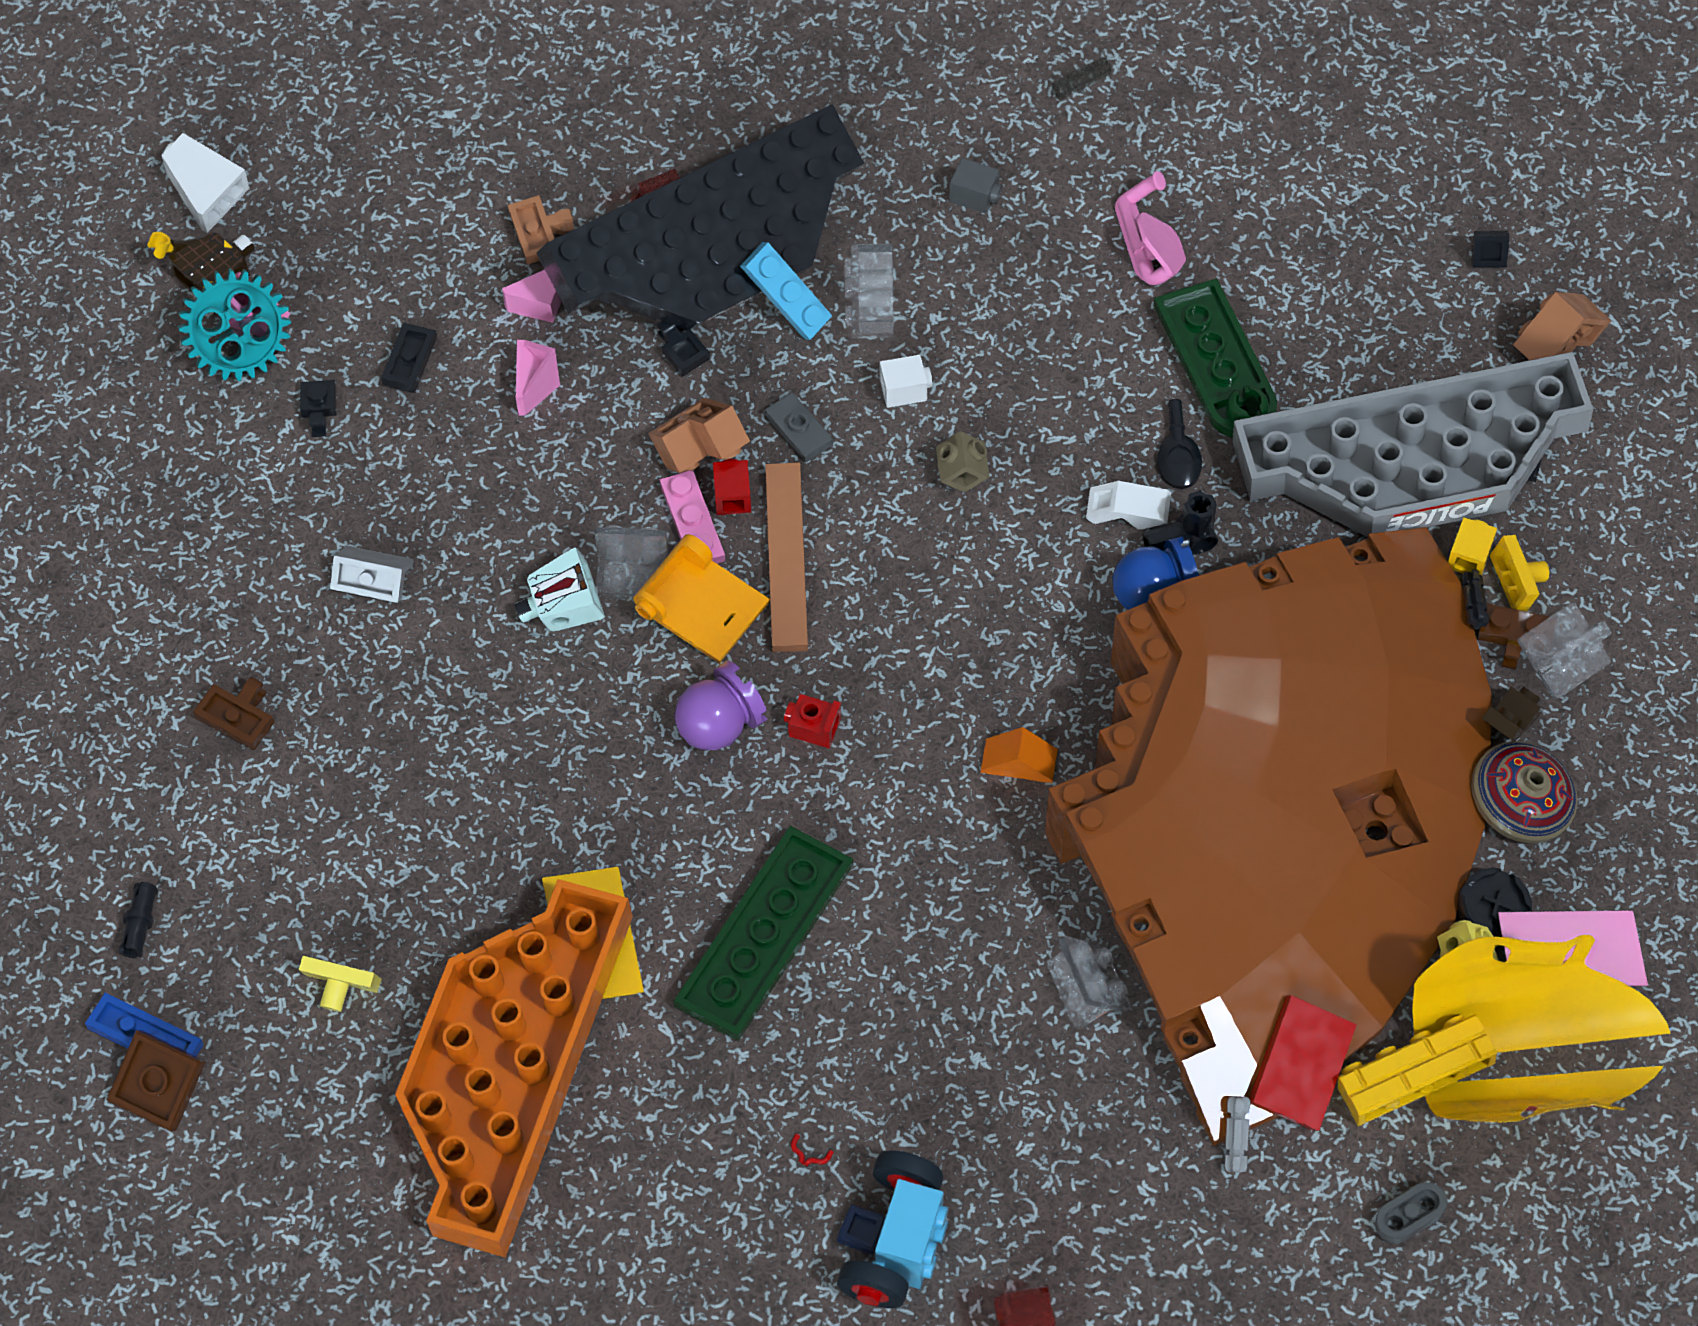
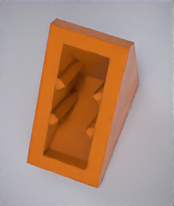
[981,727,1058,783]

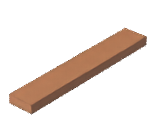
[765,463,808,652]

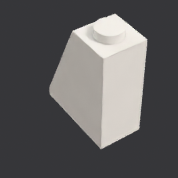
[162,133,249,233]

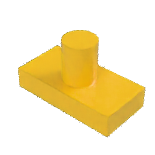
[1489,535,1549,612]

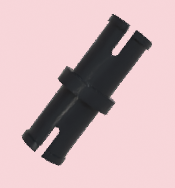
[119,882,158,958]

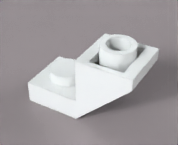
[1086,481,1171,530]

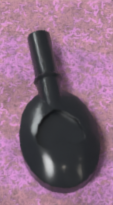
[1157,399,1202,489]

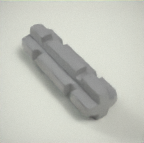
[1224,1096,1250,1172]

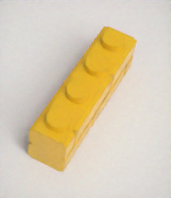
[1338,1014,1497,1126]

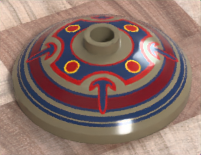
[1471,741,1578,844]

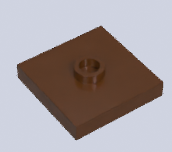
[106,1030,206,1132]

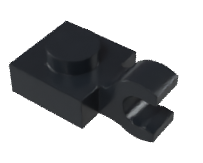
[656,320,710,377]
[300,380,337,437]

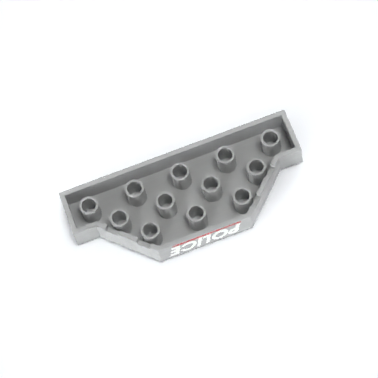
[1232,352,1594,537]

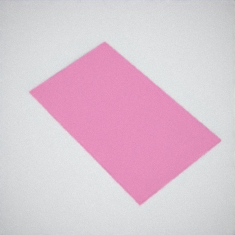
[1498,911,1648,986]

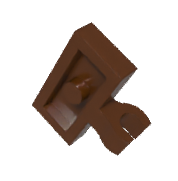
[1477,603,1556,670]
[193,677,275,750]

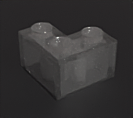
[845,244,893,339]

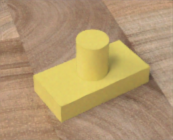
[299,956,381,1012]

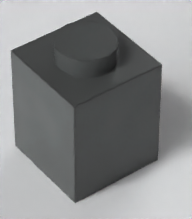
[949,158,1003,214]

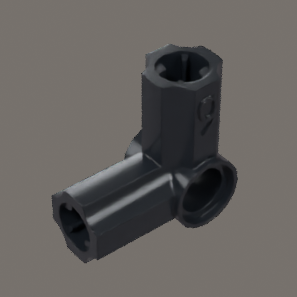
[1142,490,1219,555]

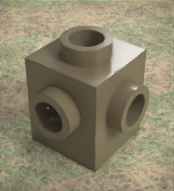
[936,431,990,492]

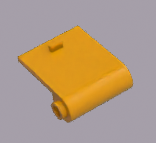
[633,534,770,664]

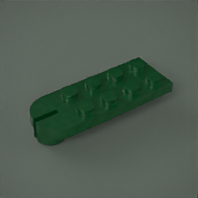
[1153,278,1277,438]

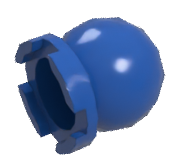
[1112,536,1199,610]

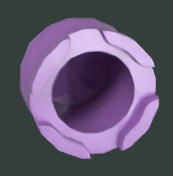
[674,661,767,750]

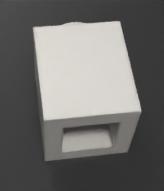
[880,355,933,408]

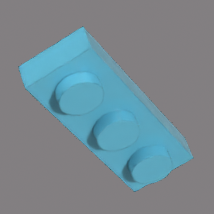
[740,242,832,340]

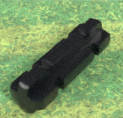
[1461,569,1489,630]

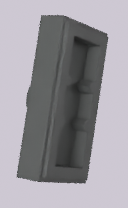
[765,392,833,463]

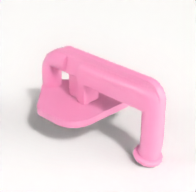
[1115,171,1186,285]

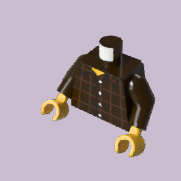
[147,232,255,313]

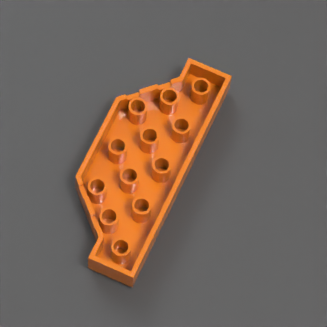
[395,879,633,1258]

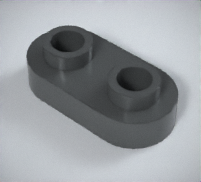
[1375,1182,1447,1244]

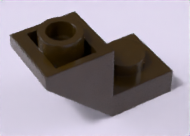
[1482,686,1544,742]

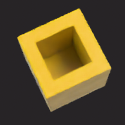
[1448,517,1497,576]

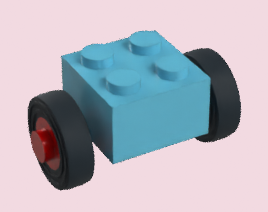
[837,1150,948,1309]

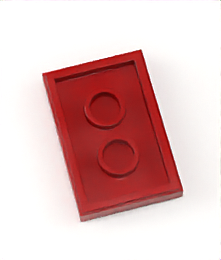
[1249,995,1357,1131]

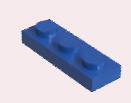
[85,993,204,1056]

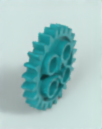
[178,268,291,381]

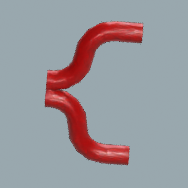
[791,1133,834,1167]

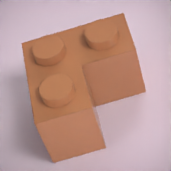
[1513,292,1612,360]
[648,398,750,473]

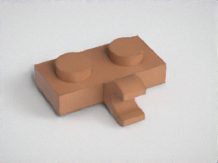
[507,195,575,265]

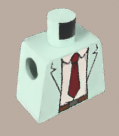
[515,547,605,631]

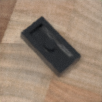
[381,323,437,393]

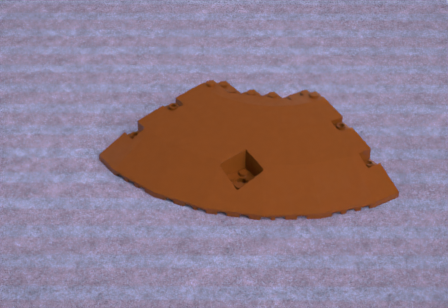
[1045,527,1492,1146]

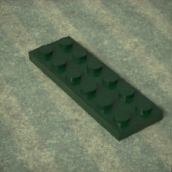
[674,826,853,1042]

